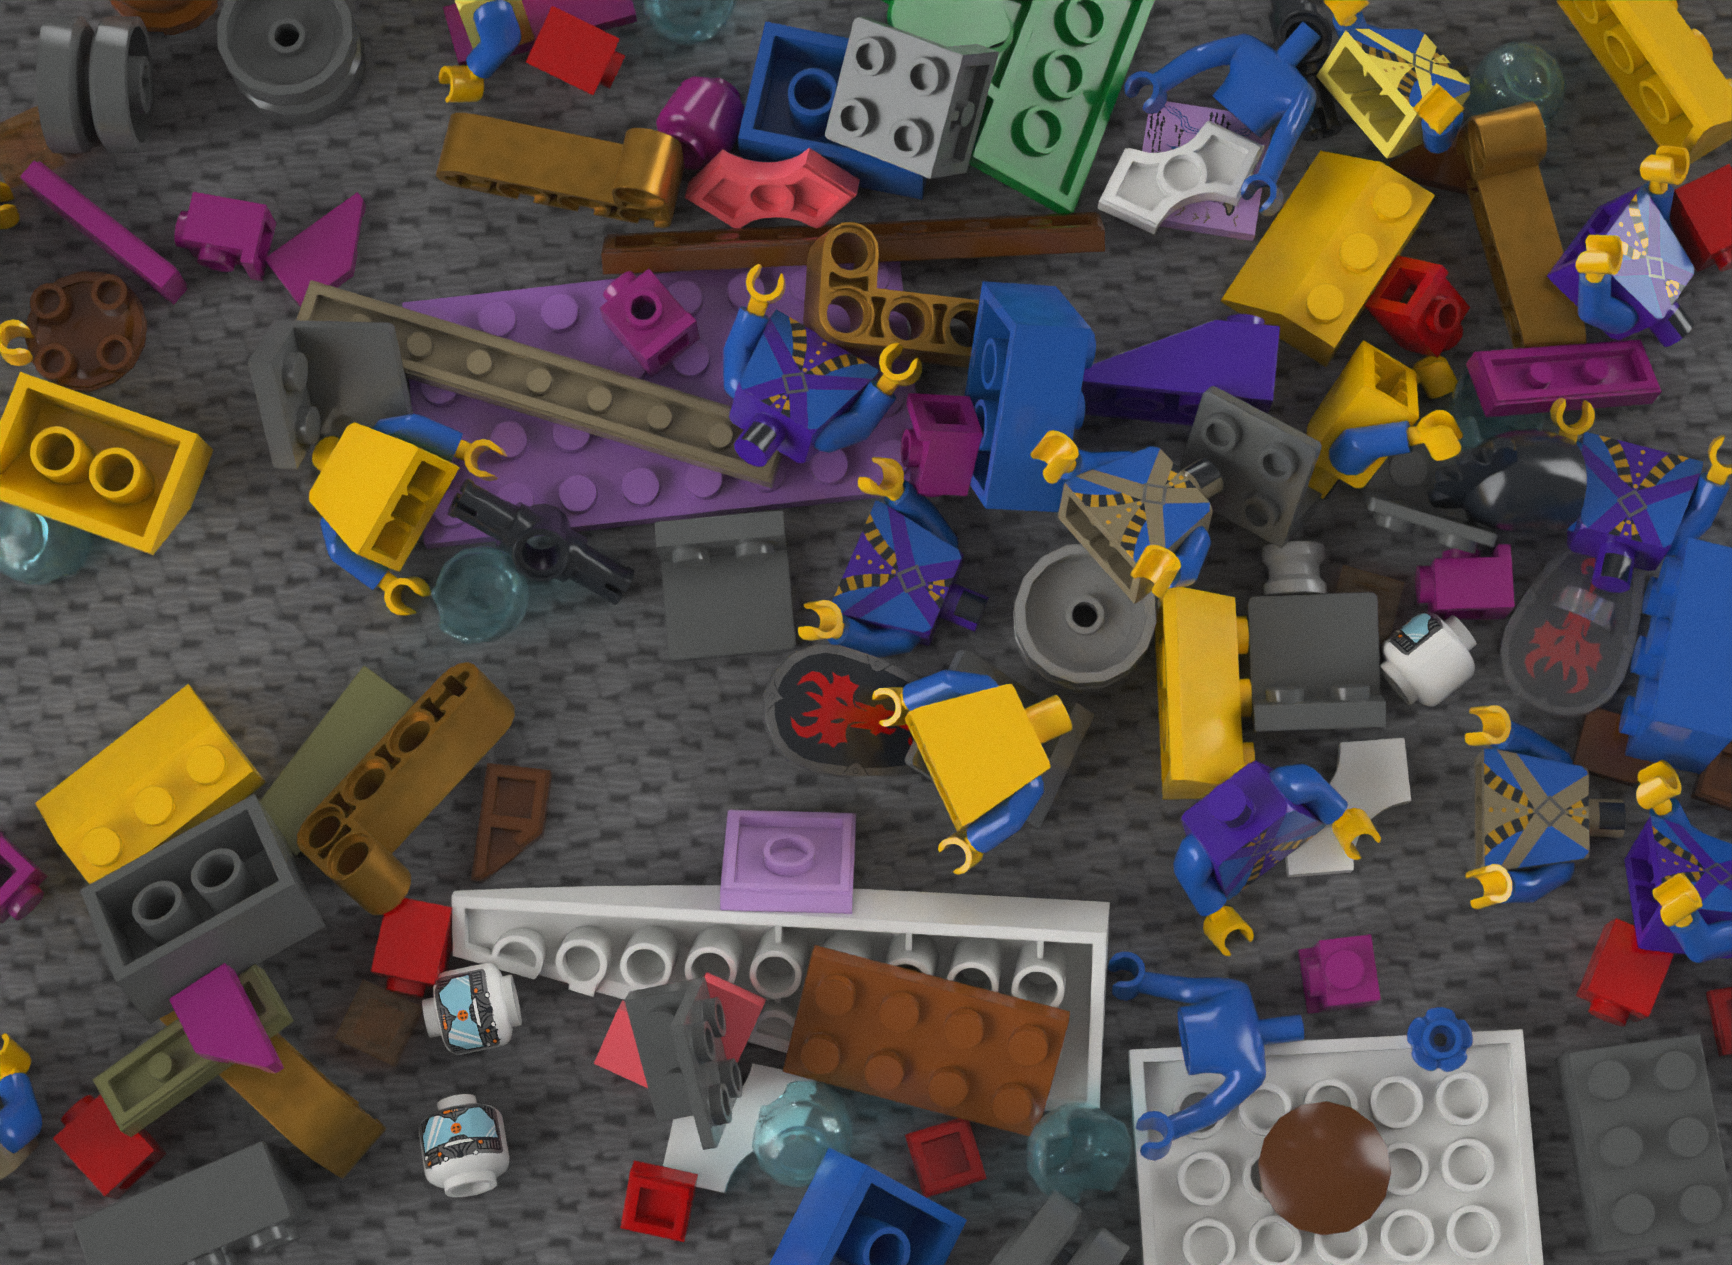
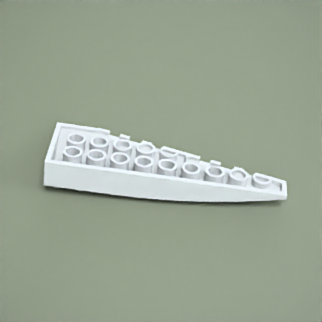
[452,885,1110,1114]

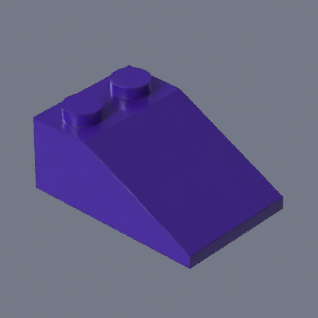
[1081,314,1280,426]

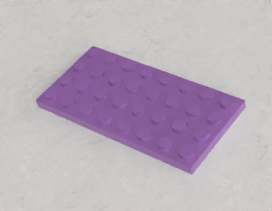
[402,261,916,549]

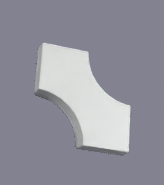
[1098,121,1265,234]
[1285,738,1411,877]
[663,1063,816,1193]

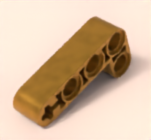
[1456,101,1586,349]
[436,113,685,228]
[803,222,979,368]
[297,662,515,915]
[160,1011,387,1179]

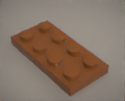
[782,945,1070,1138]

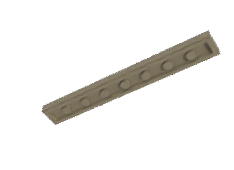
[296,280,783,488]

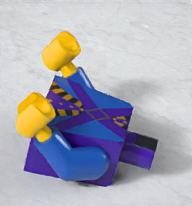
[1547,145,1694,347]
[723,264,922,467]
[1550,398,1732,593]
[798,457,989,658]
[1624,760,1732,963]
[1173,761,1381,957]

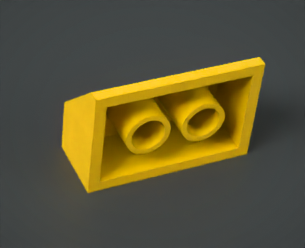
[1221,150,1435,367]
[0,372,214,555]
[1155,587,1255,800]
[35,684,266,884]

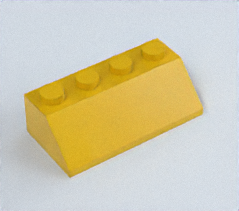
[1556,0,1732,164]

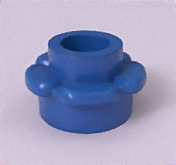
[1407,1007,1473,1072]

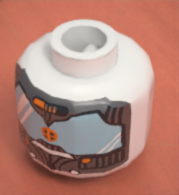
[1380,611,1477,706]
[422,963,522,1055]
[419,1094,509,1197]

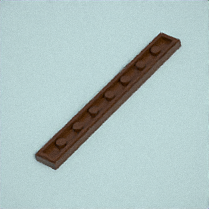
[601,212,1105,275]

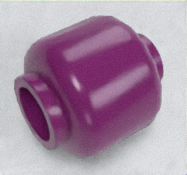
[656,76,745,170]

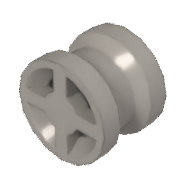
[1261,541,1327,595]

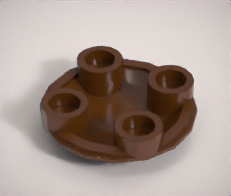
[25,271,148,391]
[1258,1101,1391,1235]

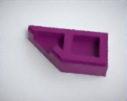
[264,192,366,308]
[169,963,284,1074]

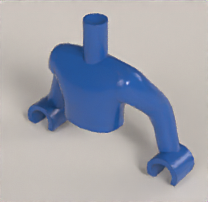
[1125,21,1321,216]
[1108,951,1304,1161]

